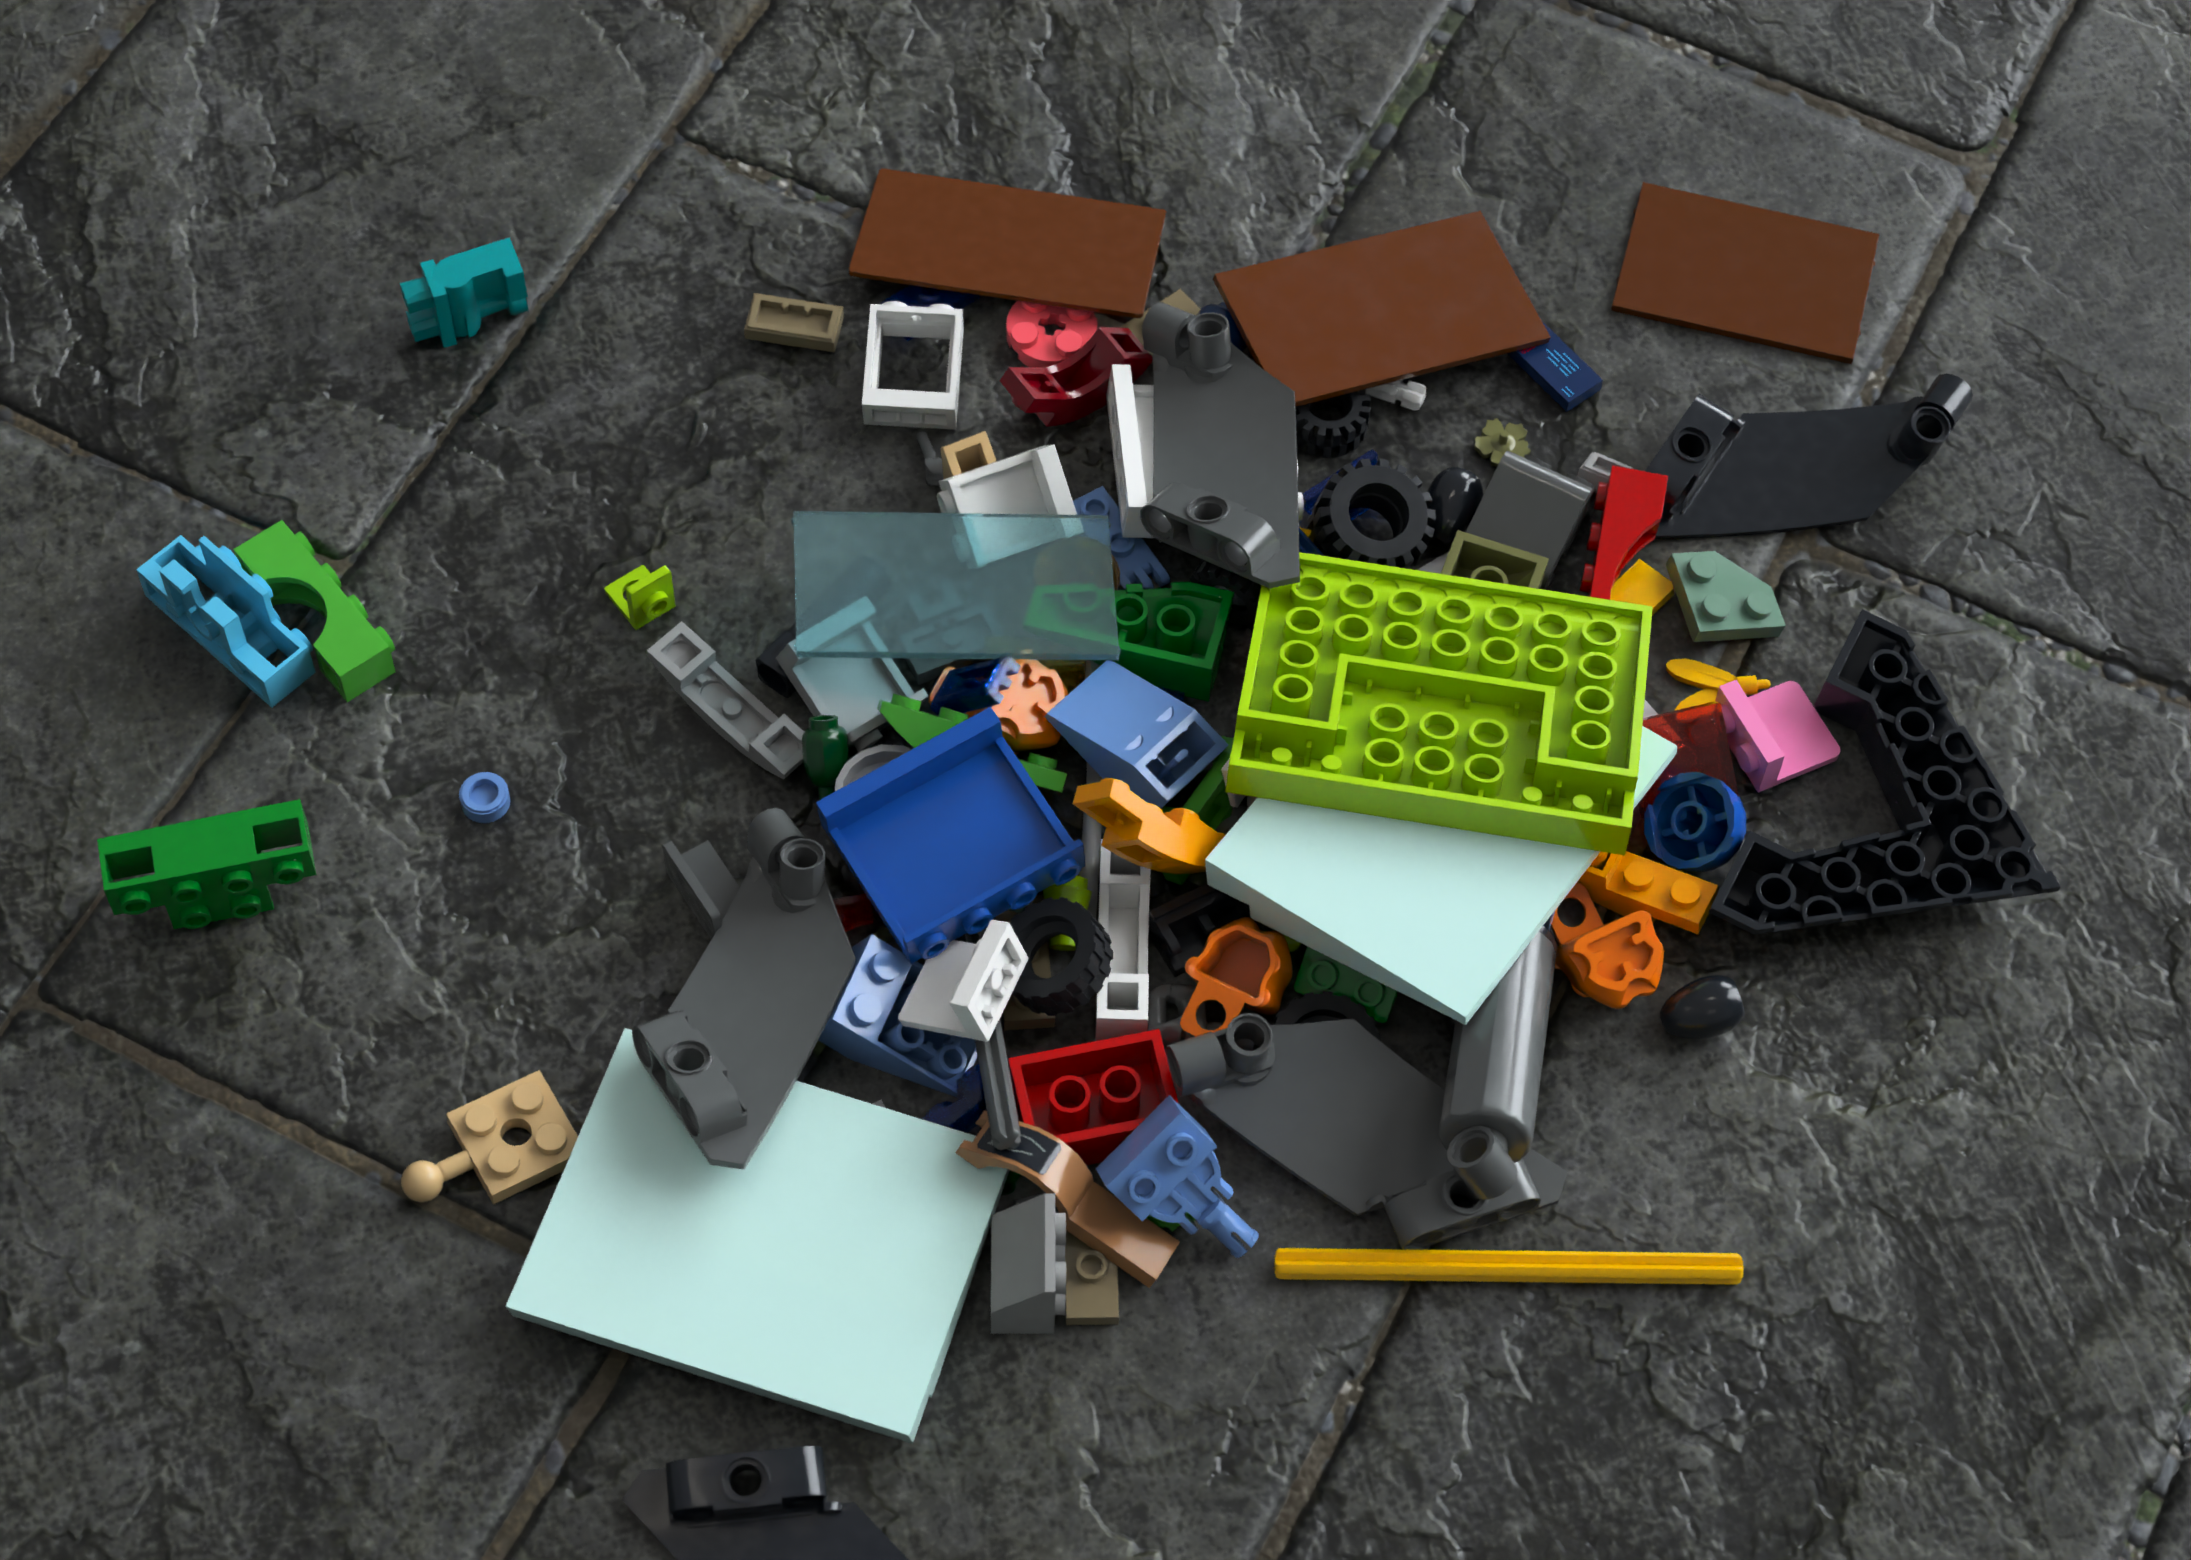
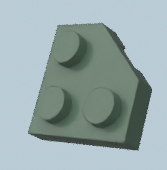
[1666,551,1786,642]

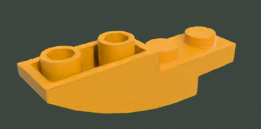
[1073,778,1225,874]
[1577,851,1718,934]

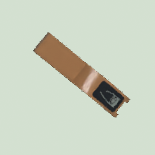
[955,1110,1180,1288]

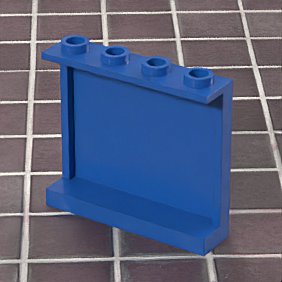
[816,706,1086,964]

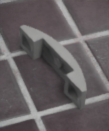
[647,621,804,779]

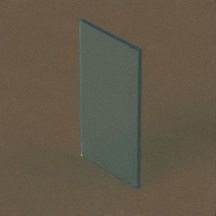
[791,511,1121,660]

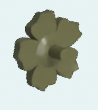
[1474,418,1531,467]

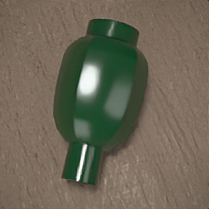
[802,715,849,800]

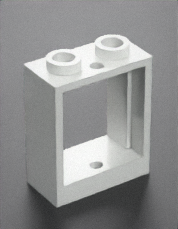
[862,301,964,430]

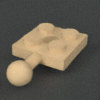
[401,1070,578,1205]

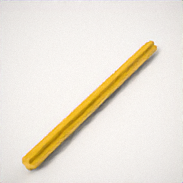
[1274,1248,1744,1285]

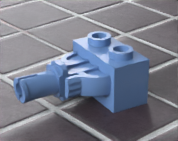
[1096,1095,1259,1258]

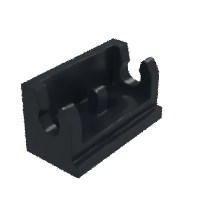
[1148,884,1262,977]

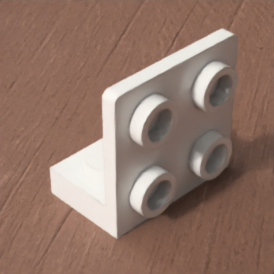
[898,919,1029,1042]

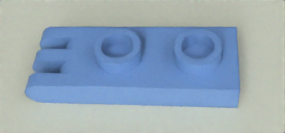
[1073,486,1170,590]

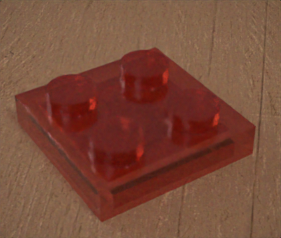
[1638,701,1739,819]

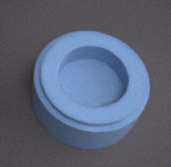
[459,772,510,823]

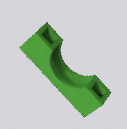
[233,520,395,702]

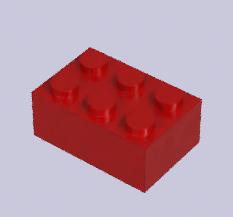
[1008,1029,1179,1165]

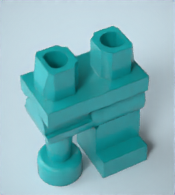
[400,237,529,348]

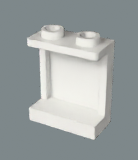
[937,444,1084,571]

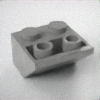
[991,1193,1066,1334]

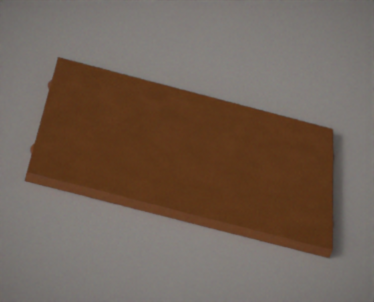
[1611,182,1880,364]

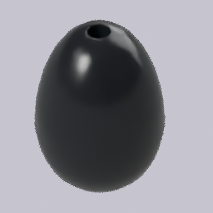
[1427,467,1483,544]
[1660,975,1745,1039]

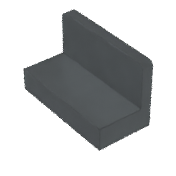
[662,840,740,939]

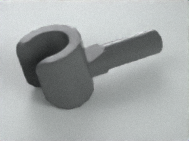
[916,431,944,486]

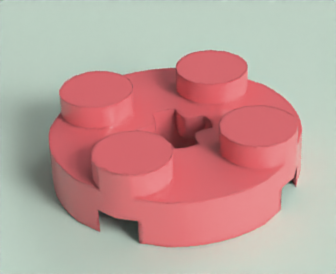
[1006,301,1098,368]

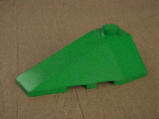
[1023,582,1234,702]

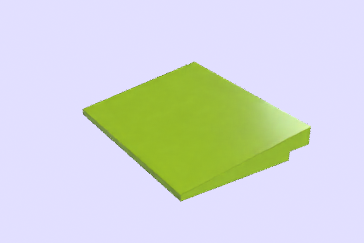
[1225,552,1653,855]

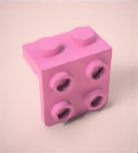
[1710,680,1840,793]

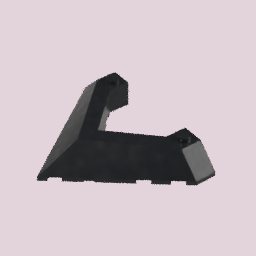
[1709,609,2061,935]

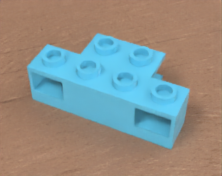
[136,535,316,708]

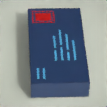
[1507,321,1603,412]

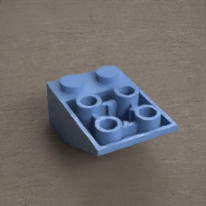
[1044,659,1228,809]
[819,934,978,1097]

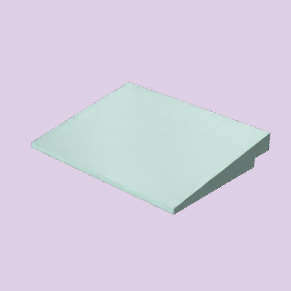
[1205,726,1677,1025]
[505,1028,1009,1444]

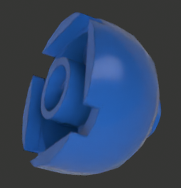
[1644,772,1746,872]

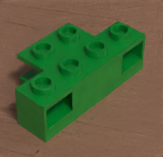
[97,799,316,929]

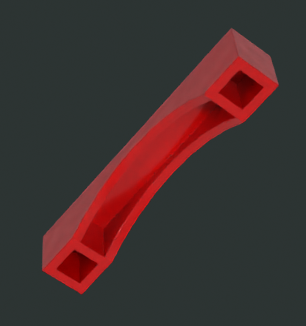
[1579,465,1668,600]

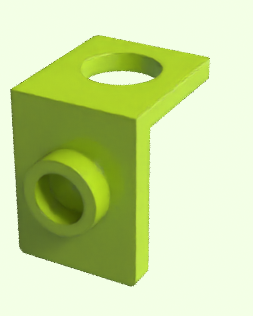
[604,565,676,630]

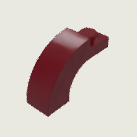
[1000,327,1153,427]

